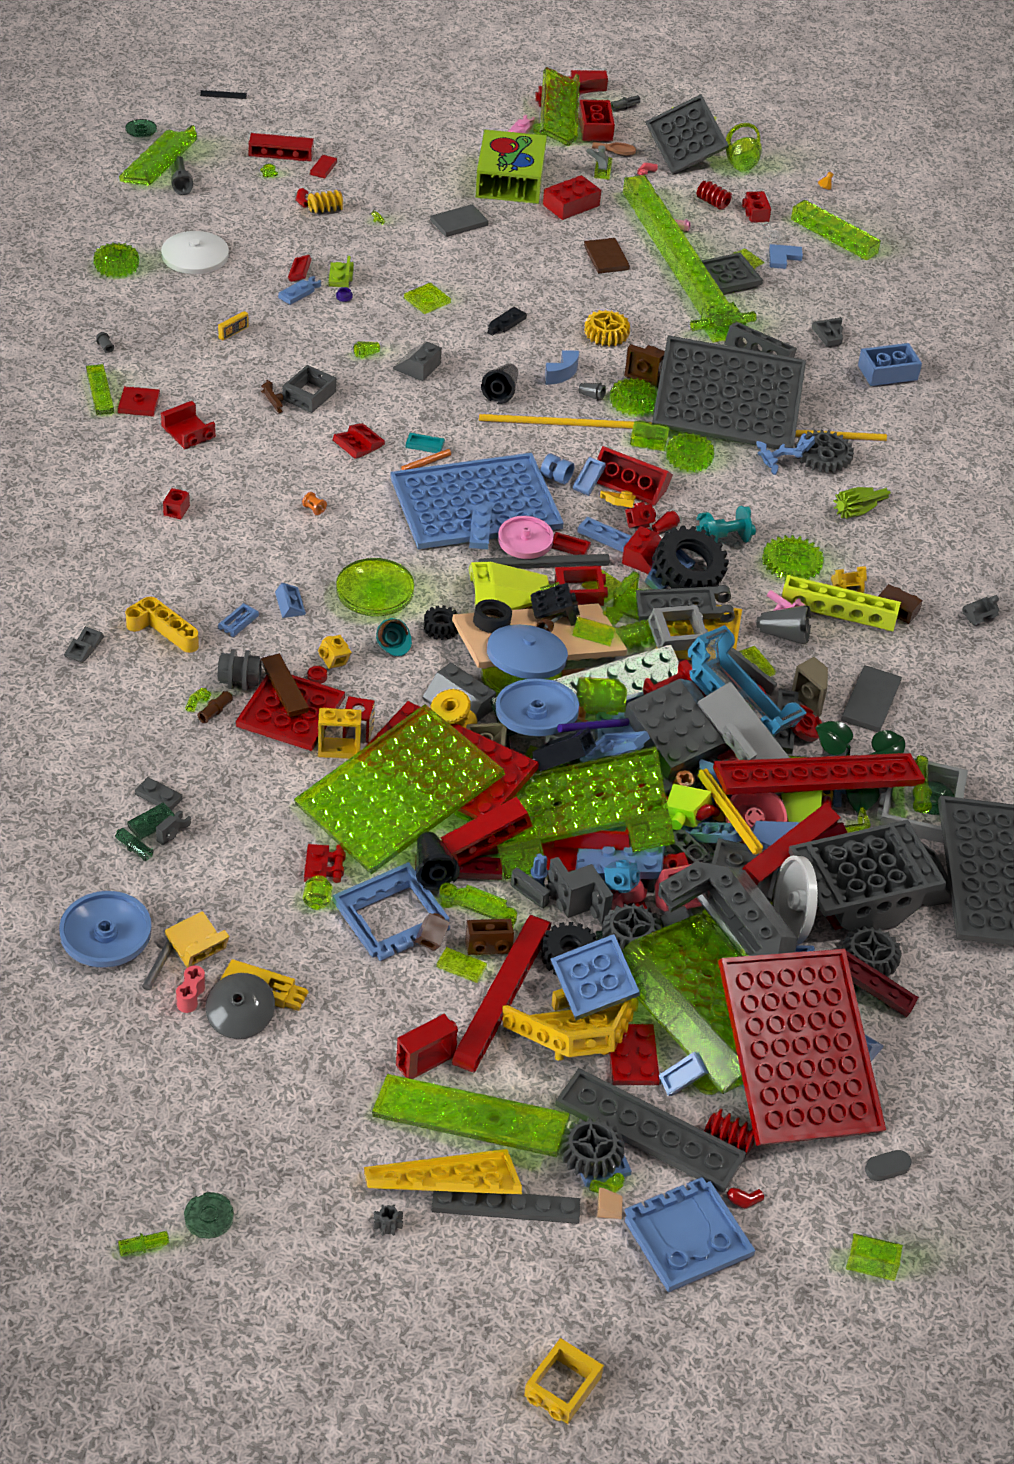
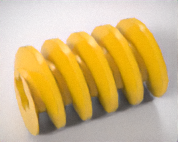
[308,190,343,214]

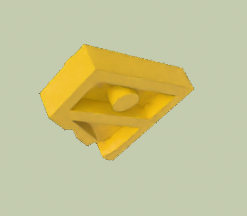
[600,490,636,508]

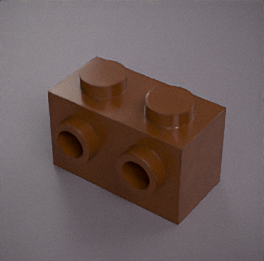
[465,919,514,955]

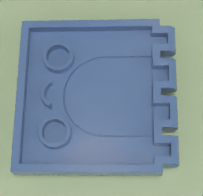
[575,819,667,880]
[625,1177,755,1292]

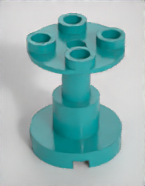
[696,505,756,543]

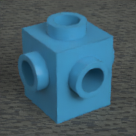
[604,859,640,893]

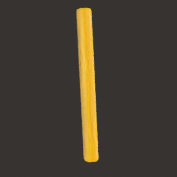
[698,768,763,855]

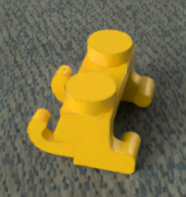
[831,566,867,593]

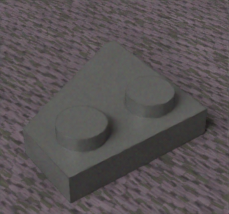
[811,317,843,347]

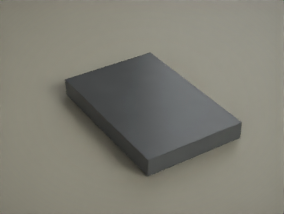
[430,204,489,237]

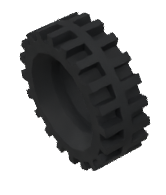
[652,525,729,589]

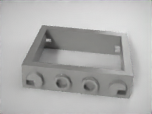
[876,758,968,843]

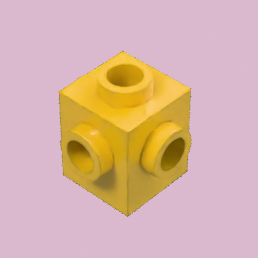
[318,634,352,669]

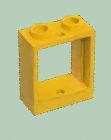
[318,708,362,759]
[524,1338,604,1424]

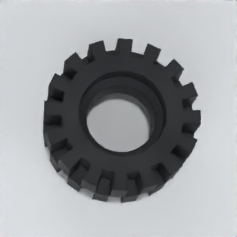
[424,605,458,640]

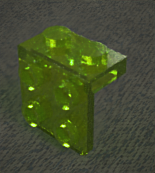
[612,571,648,624]

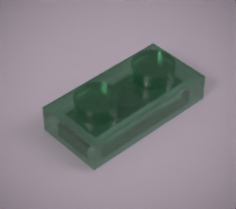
[127,802,175,840]

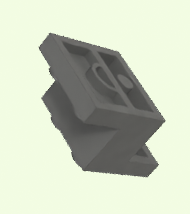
[546,857,613,925]

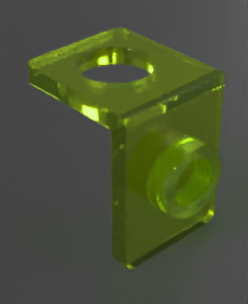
[845,808,871,833]

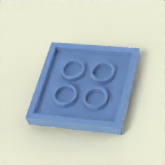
[551,934,640,1020]

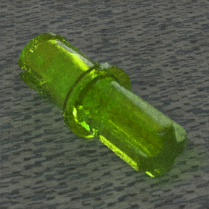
[118,1231,170,1257]

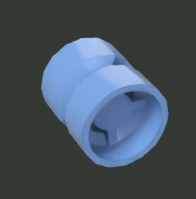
[540,453,574,485]

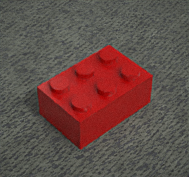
[578,100,615,141]
[543,175,602,220]

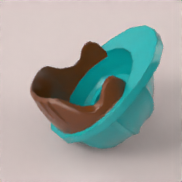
[376,618,412,656]

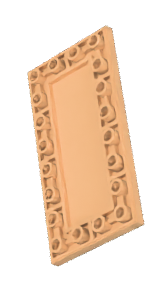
[452,604,627,669]

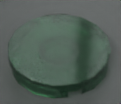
[184,1192,234,1239]

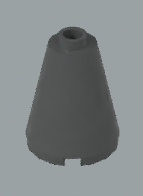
[756,605,811,644]

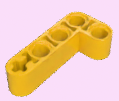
[125,596,199,653]

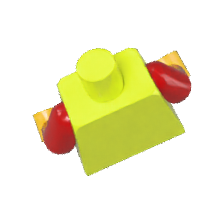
[660,784,725,830]

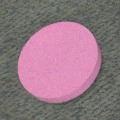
[498,516,553,559]

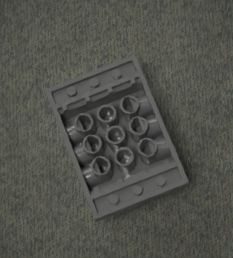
[788,820,946,932]

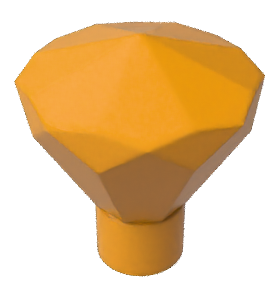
[818,172,834,190]

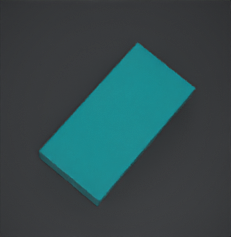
[405,433,445,453]

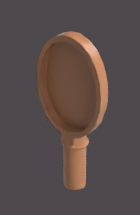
[592,142,636,156]

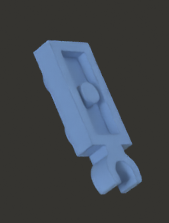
[278,276,321,305]

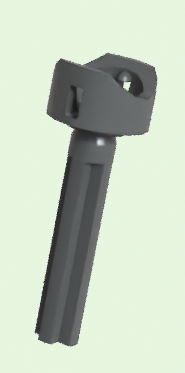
[171,154,193,195]

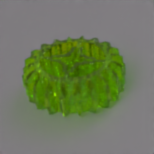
[93,242,139,278]
[610,377,657,416]
[666,432,715,473]

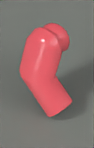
[637,162,658,178]

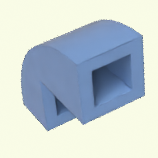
[545,350,579,385]

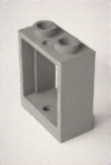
[648,605,708,652]

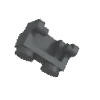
[962,595,1000,626]

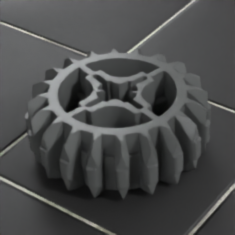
[602,903,662,957]
[841,925,902,977]
[559,1116,625,1180]

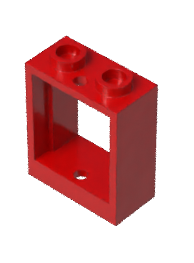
[554,566,608,606]
[396,1013,458,1081]

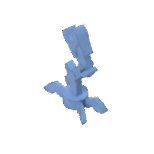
[756,433,815,475]

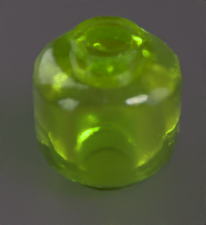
[302,876,333,910]

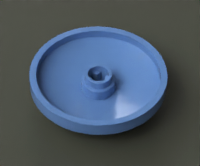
[487,624,568,679]
[496,679,579,736]
[59,891,152,967]

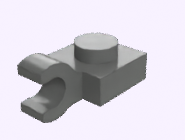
[156,810,191,845]

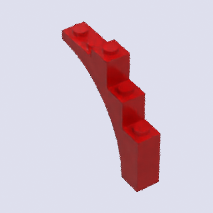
[535,70,608,123]

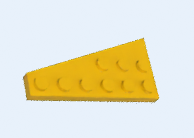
[364,1149,522,1194]

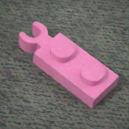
[508,115,535,134]

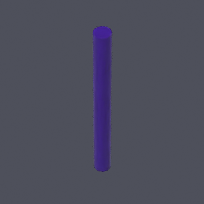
[557,718,630,732]

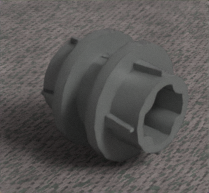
[217,649,262,690]

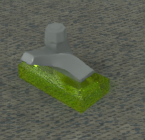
[586,145,613,180]

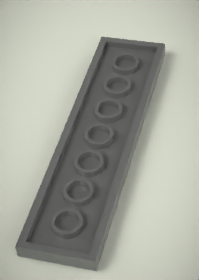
[555,1068,747,1193]

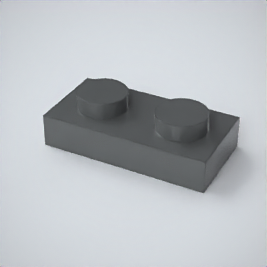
[135,777,183,812]

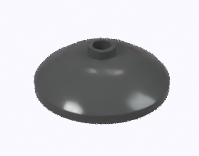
[205,973,275,1039]

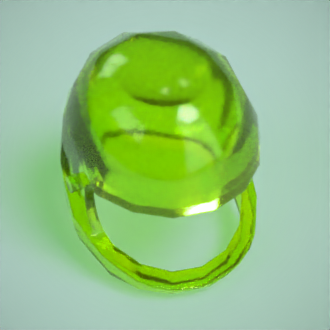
[725,123,762,172]

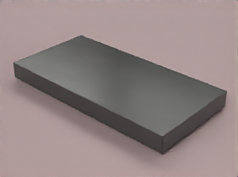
[841,665,902,732]

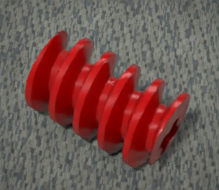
[696,181,732,210]
[704,1108,755,1155]

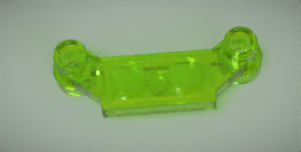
[439,883,517,929]

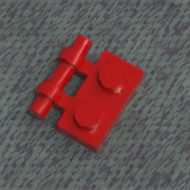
[304,844,346,883]

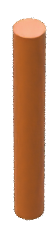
[401,449,451,470]

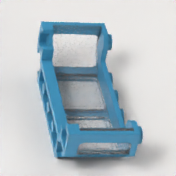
[688,625,807,737]

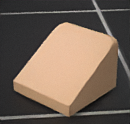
[597,1188,622,1219]

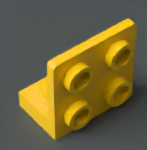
[165,911,229,968]

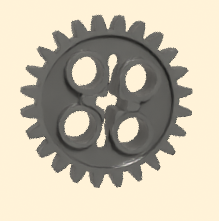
[795,429,854,473]

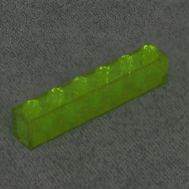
[791,199,881,261]

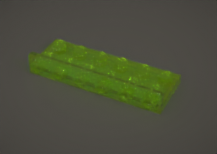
[540,66,580,146]
[119,125,197,185]

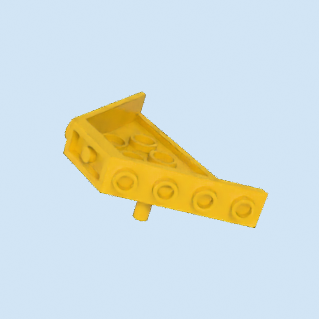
[503,998,639,1061]

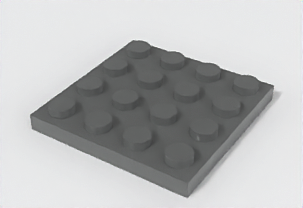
[645,94,729,174]

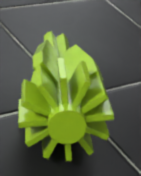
[833,487,891,519]

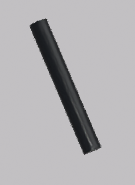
[200,90,247,99]

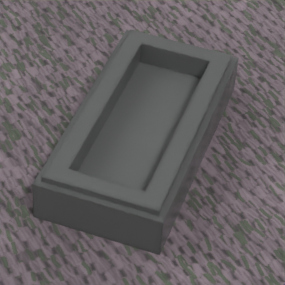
[511,867,550,908]

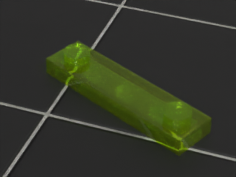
[86,364,114,415]

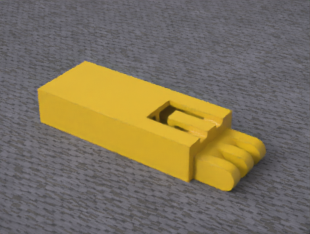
[220,959,309,1011]

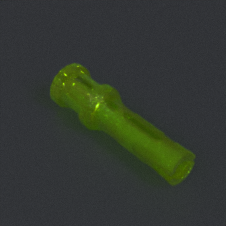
[913,755,932,813]

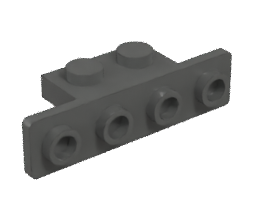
[709,636,777,696]

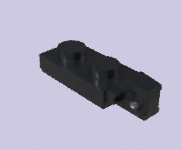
[487,307,527,336]

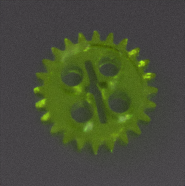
[762,535,824,581]

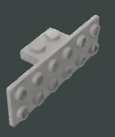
[698,682,790,796]

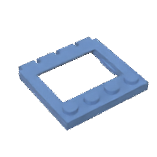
[332,862,450,961]

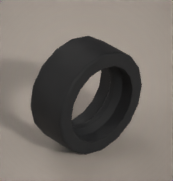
[473,599,512,633]

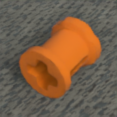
[302,492,327,515]
[672,770,694,787]

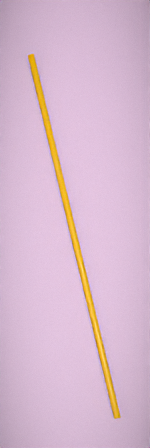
[479,414,887,441]

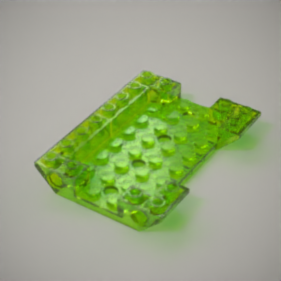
[497,745,675,880]
[622,913,743,1094]

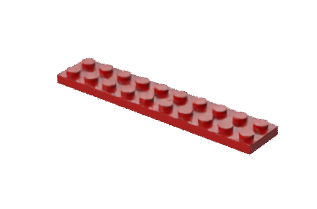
[713,753,925,795]

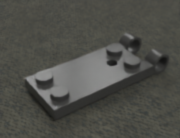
[636,585,735,623]

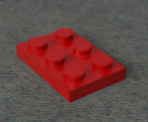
[609,1024,660,1085]

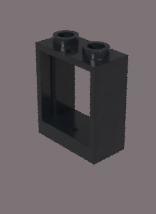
[532,727,596,772]

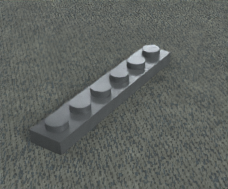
[432,1191,580,1224]

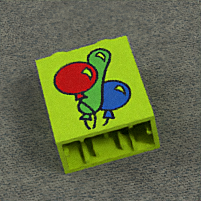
[475,129,547,204]

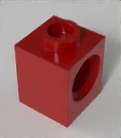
[163,488,190,520]

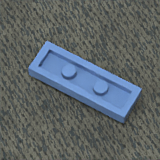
[469,505,492,549]
[577,517,632,552]

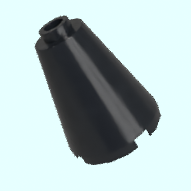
[481,363,519,404]
[416,832,460,891]

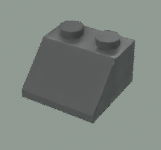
[393,342,442,381]

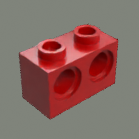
[742,191,772,223]

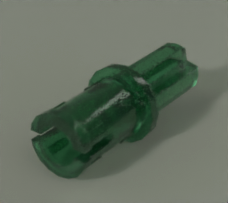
[115,828,154,861]

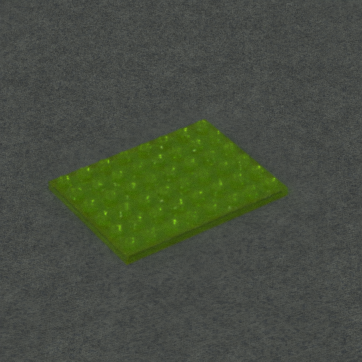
[294,704,505,874]

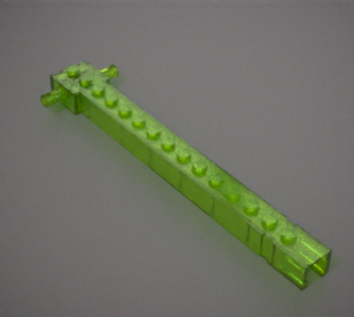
[623,175,757,342]

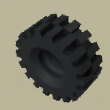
[541,922,597,976]

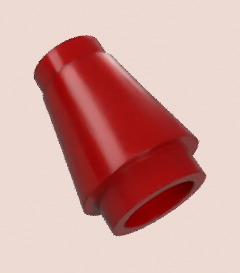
[652,511,680,534]

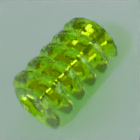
[615,619,655,649]

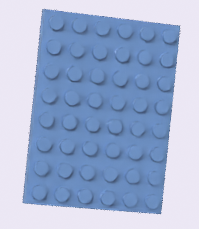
[390,453,564,549]

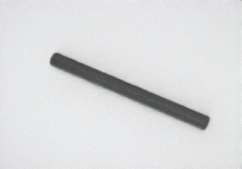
[478,554,610,568]

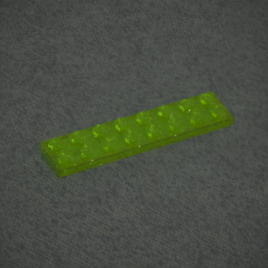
[372,1074,570,1158]

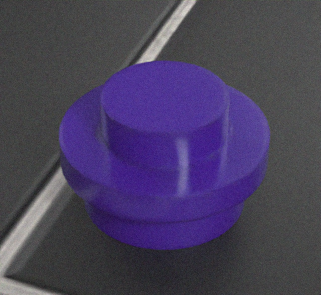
[336,287,353,302]

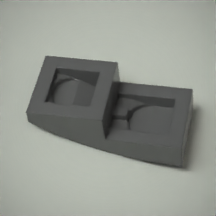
[64,626,104,663]

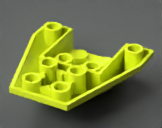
[469,562,550,610]

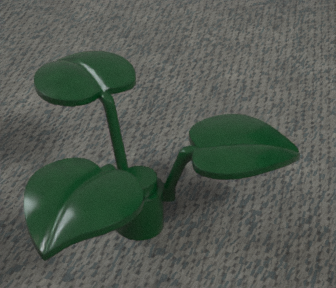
[815,721,905,815]

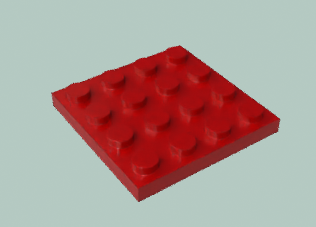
[236,675,345,751]

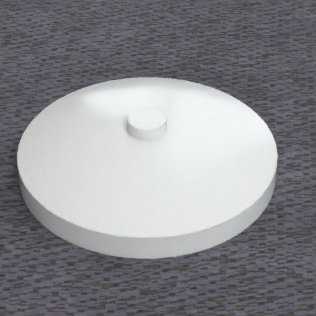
[161,231,229,274]
[772,856,818,945]

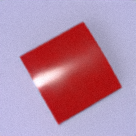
[333,423,386,459]

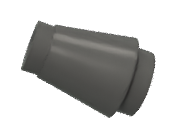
[579,383,606,400]

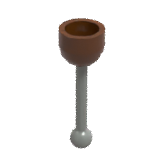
[536,611,567,632]

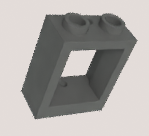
[282,365,337,413]

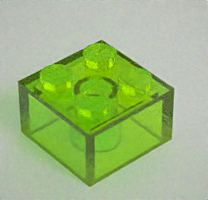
[576,677,628,715]

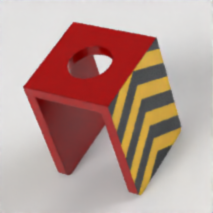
[343,696,375,743]

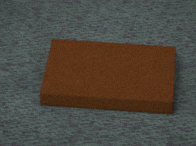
[584,238,630,274]

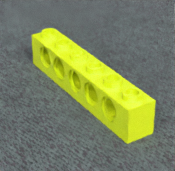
[782,575,901,631]

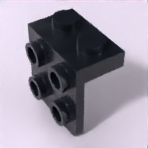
[530,583,580,626]

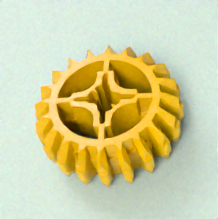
[584,309,630,347]

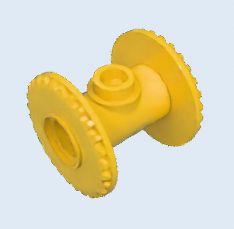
[430,689,478,728]

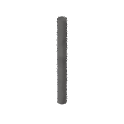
[142,918,185,991]

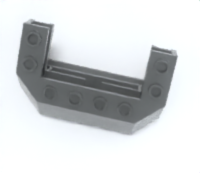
[658,861,798,957]

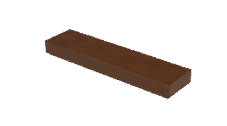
[261,653,309,717]

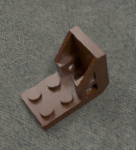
[624,344,665,388]

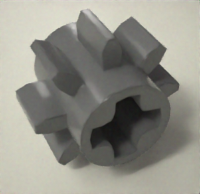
[374,1204,403,1236]

